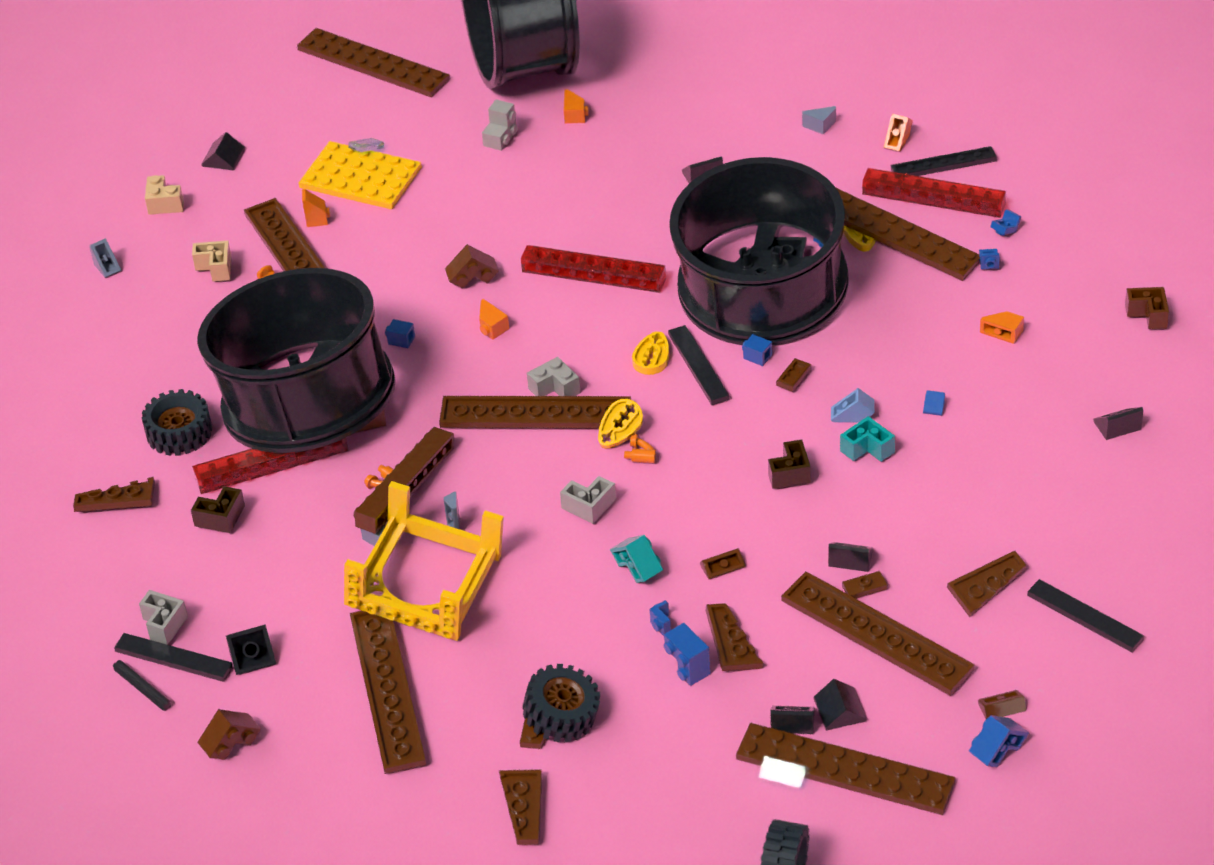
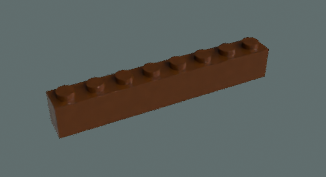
[353,427,454,534]

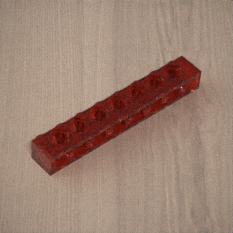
[521,245,666,293]

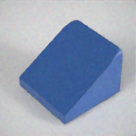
[923,390,945,416]

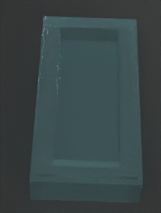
[348,138,384,152]
[759,756,807,788]

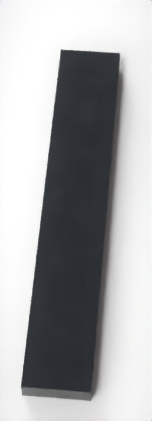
[891,146,997,180]
[668,325,729,406]
[1027,579,1144,653]
[114,633,233,682]

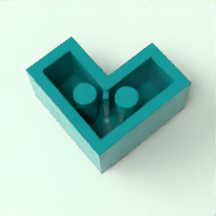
[840,416,895,461]
[610,535,663,583]

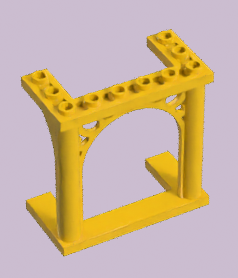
[344,481,504,641]

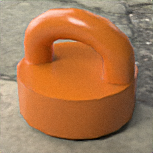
[257,265,275,279]

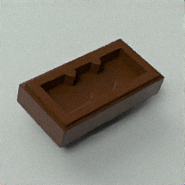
[776,358,811,392]
[842,571,888,599]

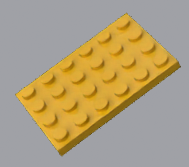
[298,141,422,210]

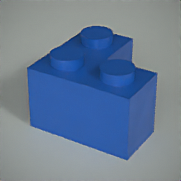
[663,623,710,686]
[969,715,1029,767]

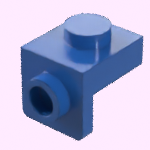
[990,209,1021,236]
[979,249,1000,269]
[649,600,671,636]

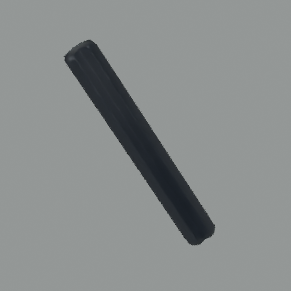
[113,660,171,711]

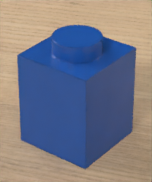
[385,319,415,349]
[742,334,772,366]

